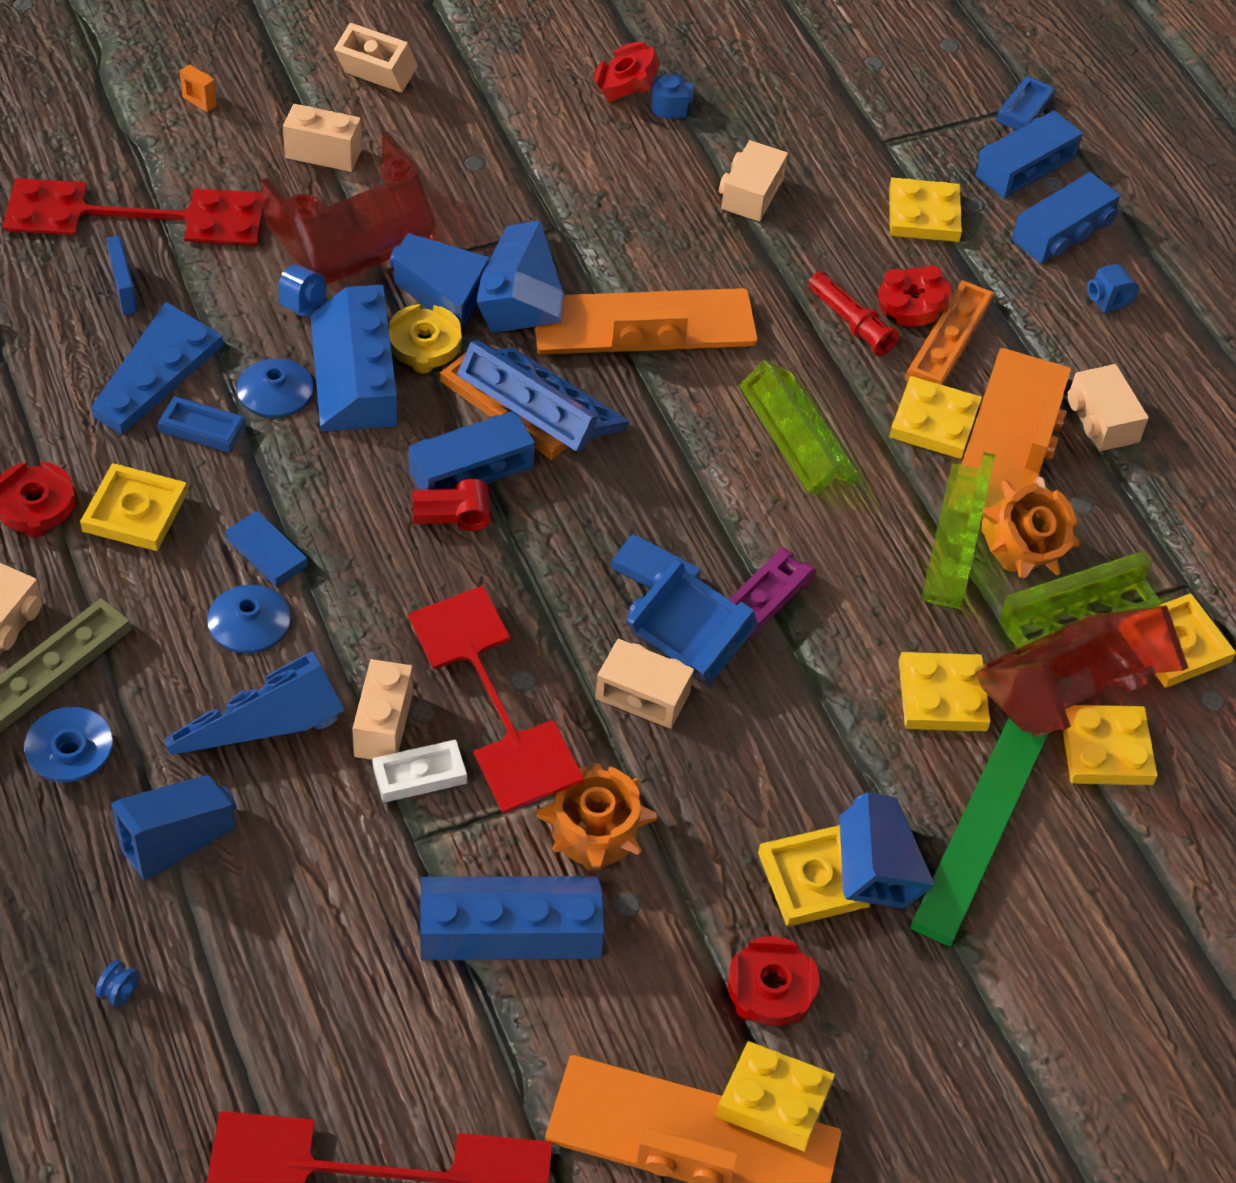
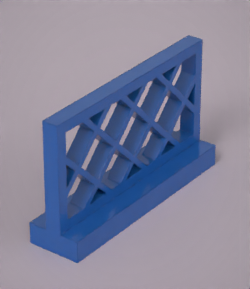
[457,341,630,451]

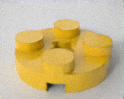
[389,304,462,373]

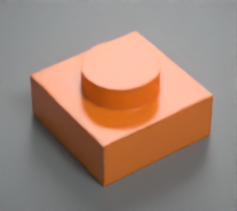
[180,64,217,113]

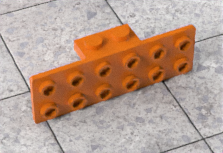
[534,288,757,355]
[947,348,1071,521]
[545,1055,842,1183]

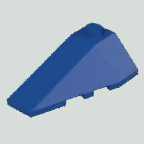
[165,651,345,755]

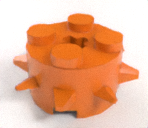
[981,477,1080,579]
[536,763,657,870]

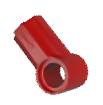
[412,479,491,532]

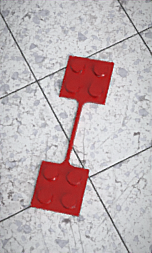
[2,178,265,246]
[407,585,585,814]
[206,1111,552,1183]

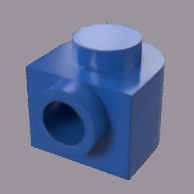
[650,74,693,118]
[279,264,326,316]
[1087,264,1139,313]

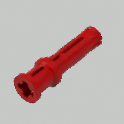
[807,271,899,357]

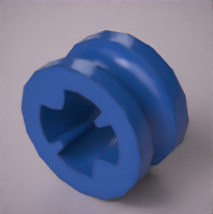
[95,959,140,1007]

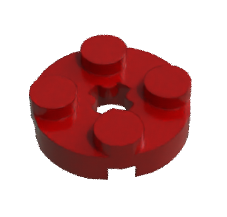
[594,42,660,102]
[878,266,951,326]
[0,462,76,538]
[727,936,819,1026]

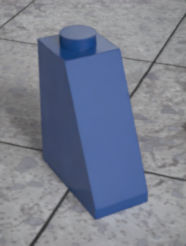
[390,233,489,332]
[111,774,237,881]
[839,792,934,909]

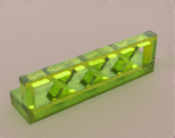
[739,360,860,496]
[921,452,995,609]
[999,551,1162,656]

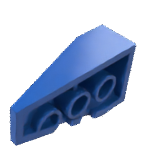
[477,220,565,333]

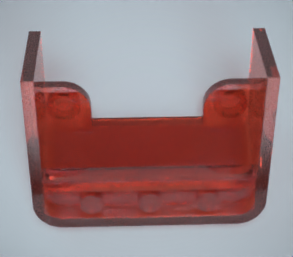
[261,132,436,284]
[974,605,1189,737]

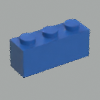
[975,111,1083,198]
[1012,172,1121,264]
[409,411,535,489]

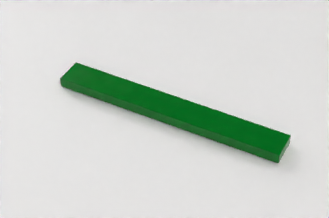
[910,667,1071,947]

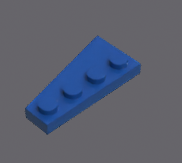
[91,302,224,435]

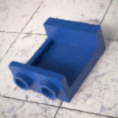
[626,558,758,687]

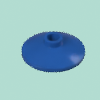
[237,359,313,418]
[207,585,290,654]
[24,707,113,782]

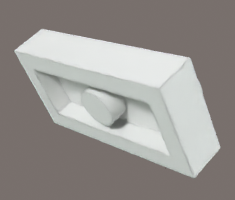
[372,740,467,803]

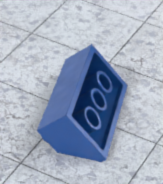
[310,285,397,431]
[420,876,604,960]

